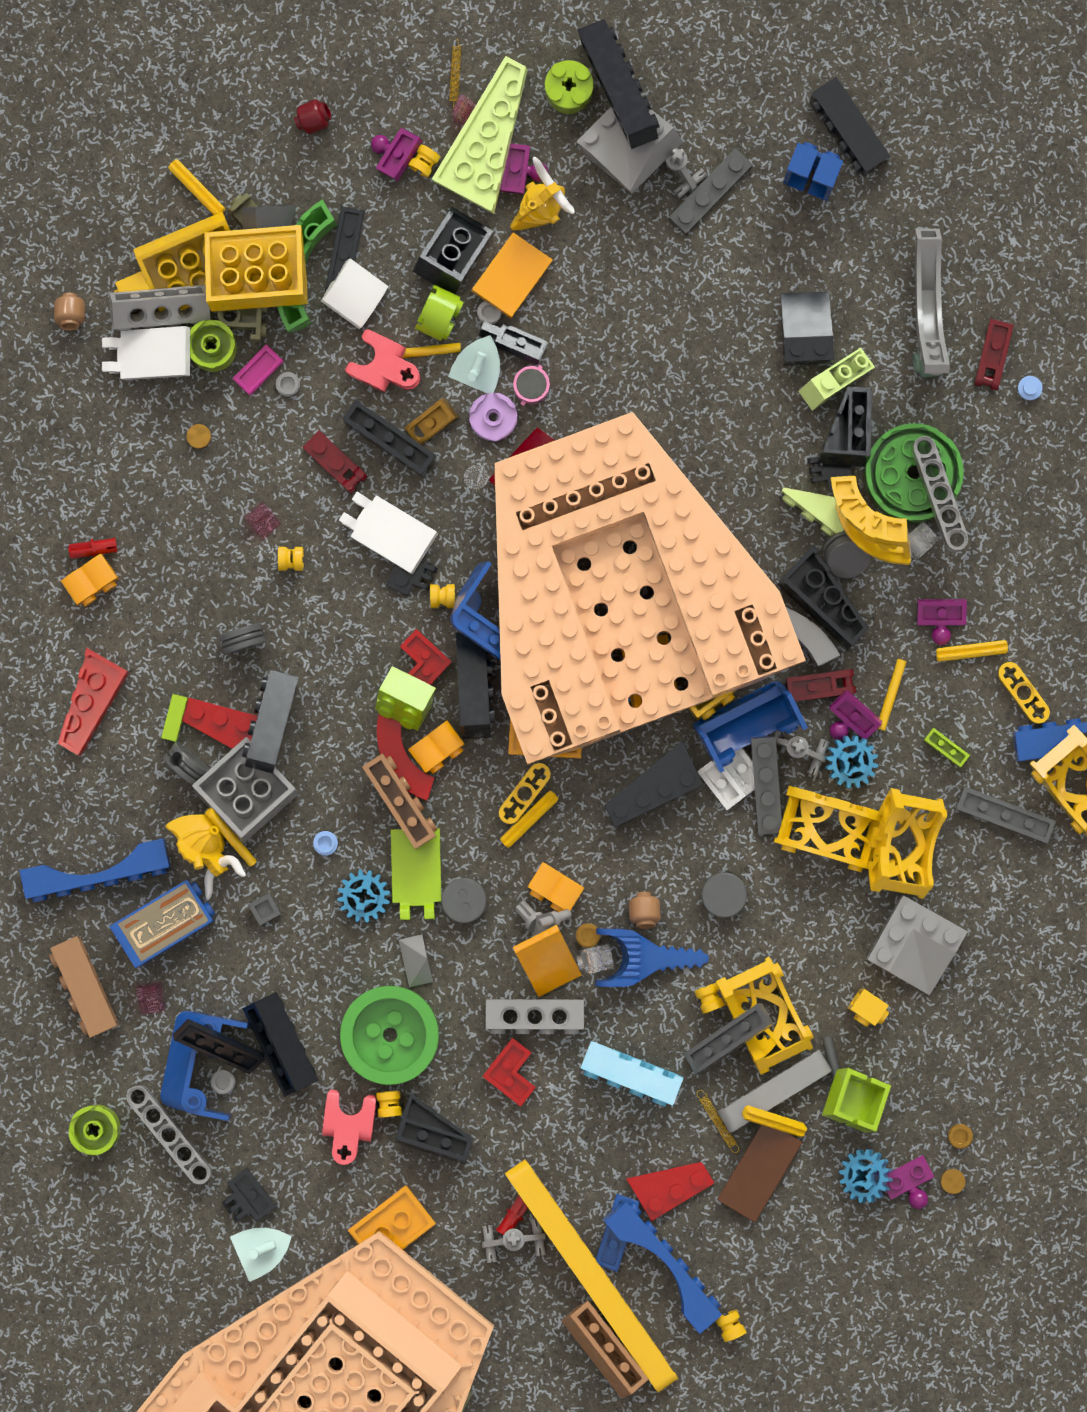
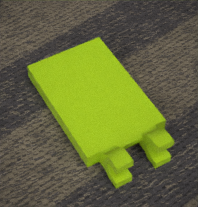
[391,828,442,920]

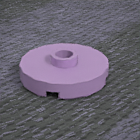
[469,393,517,441]

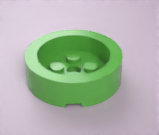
[864,423,964,523]
[340,986,439,1085]

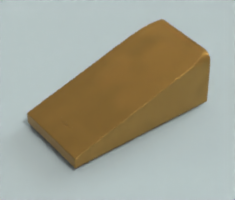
[405,398,459,445]

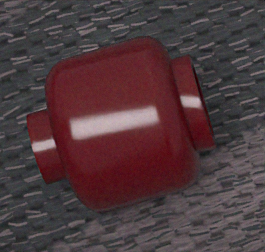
[294,99,332,135]

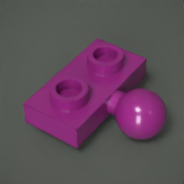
[371,128,423,182]
[500,143,549,195]
[917,599,967,645]
[829,690,882,740]
[886,1155,934,1209]

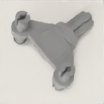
[666,148,708,199]
[767,730,830,776]
[515,901,572,937]
[482,1219,546,1263]

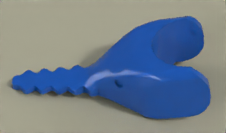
[595,928,709,987]

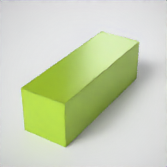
[161,694,188,742]
[923,728,970,768]

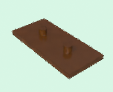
[717,1125,803,1222]

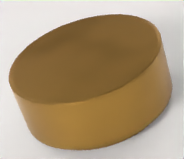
[187,424,211,449]
[576,923,600,948]
[948,1124,973,1149]
[940,1169,965,1194]

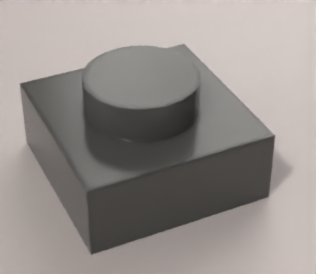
[248,893,281,926]

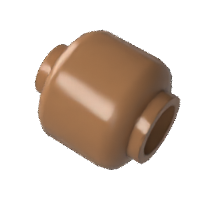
[54,293,85,331]
[628,892,661,929]

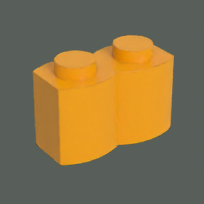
[61,554,119,607]
[408,721,465,774]
[528,862,585,912]

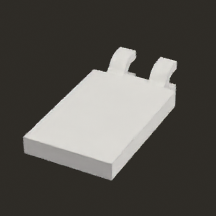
[102,326,190,380]
[339,492,438,575]

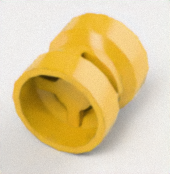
[408,144,441,178]
[278,547,304,571]
[430,584,455,609]
[694,983,725,1014]
[376,1090,402,1117]
[716,1309,747,1342]

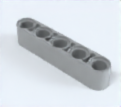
[911,436,968,553]
[717,1049,832,1133]
[126,1085,212,1184]

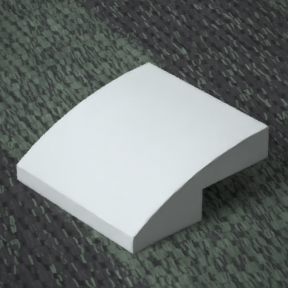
[321,259,388,329]
[698,748,754,810]

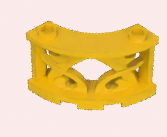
[831,476,911,565]
[1030,725,1087,837]
[774,786,882,873]
[868,788,947,899]
[716,957,814,1075]

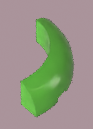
[277,199,337,333]

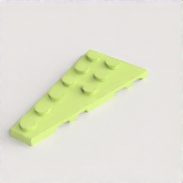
[432,56,528,214]

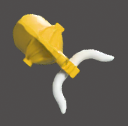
[510,157,575,230]
[165,814,246,900]

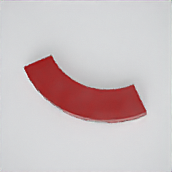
[377,714,435,801]

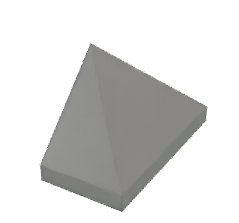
[399,934,433,987]

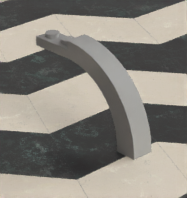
[915,229,950,375]
[786,608,840,667]

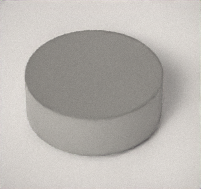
[477,301,501,325]
[276,372,300,397]
[211,1070,236,1095]

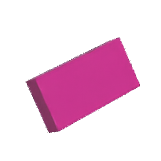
[232,344,284,396]

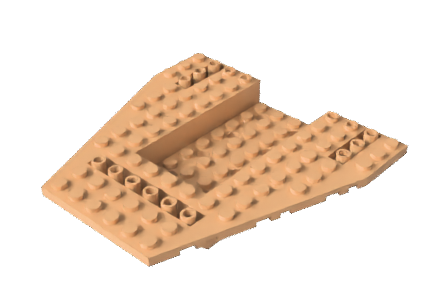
[495,412,806,764]
[137,1231,494,1412]

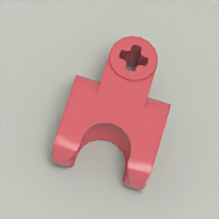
[344,330,420,392]
[322,1089,377,1165]

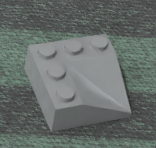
[576,107,683,194]
[192,737,297,844]
[865,895,968,995]

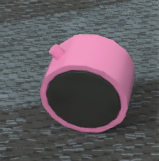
[513,365,550,406]

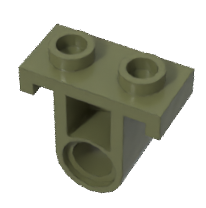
[218,307,268,343]

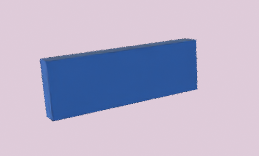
[596,1194,640,1272]

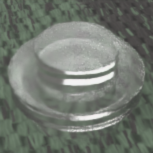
[464,465,488,490]

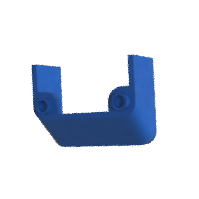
[450,561,501,661]
[693,681,808,773]
[160,1011,250,1121]

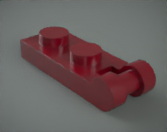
[974,319,1014,391]
[302,430,368,494]
[786,669,857,702]

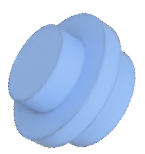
[1018,376,1042,400]
[313,831,338,856]

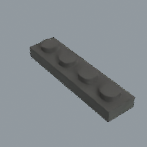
[669,148,753,234]
[751,735,782,835]
[955,786,1056,844]
[684,1003,773,1075]

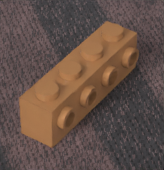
[362,753,438,850]
[49,936,119,1038]
[561,1301,649,1399]

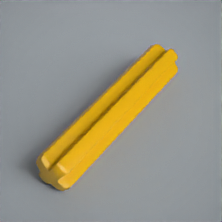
[168,159,225,215]
[936,640,1008,662]
[500,791,559,848]
[741,1105,807,1137]

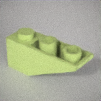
[798,348,874,411]
[781,488,844,537]

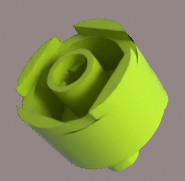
[545,60,593,114]
[414,285,464,341]
[190,320,237,372]
[69,1104,121,1155]

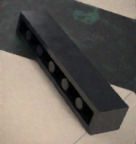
[578,19,660,150]

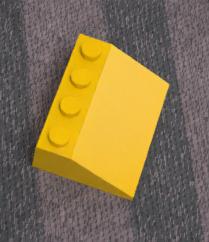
[133,212,230,312]
[205,225,308,312]

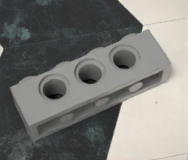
[109,285,210,331]
[486,999,584,1034]

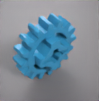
[824,735,878,788]
[337,870,390,923]
[839,1149,893,1203]

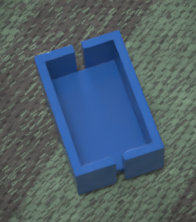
[783,142,843,202]

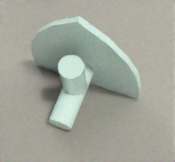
[448,335,500,394]
[230,1228,292,1282]

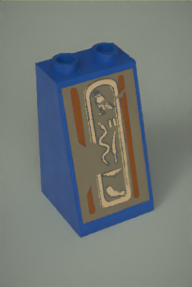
[109,879,215,968]

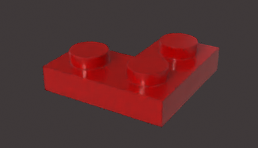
[400,629,452,685]
[482,1037,536,1107]

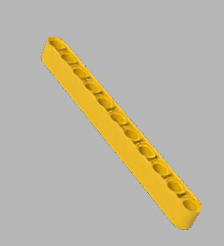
[505,1159,679,1393]

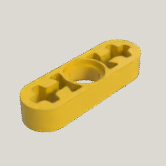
[998,662,1050,724]
[499,763,550,824]

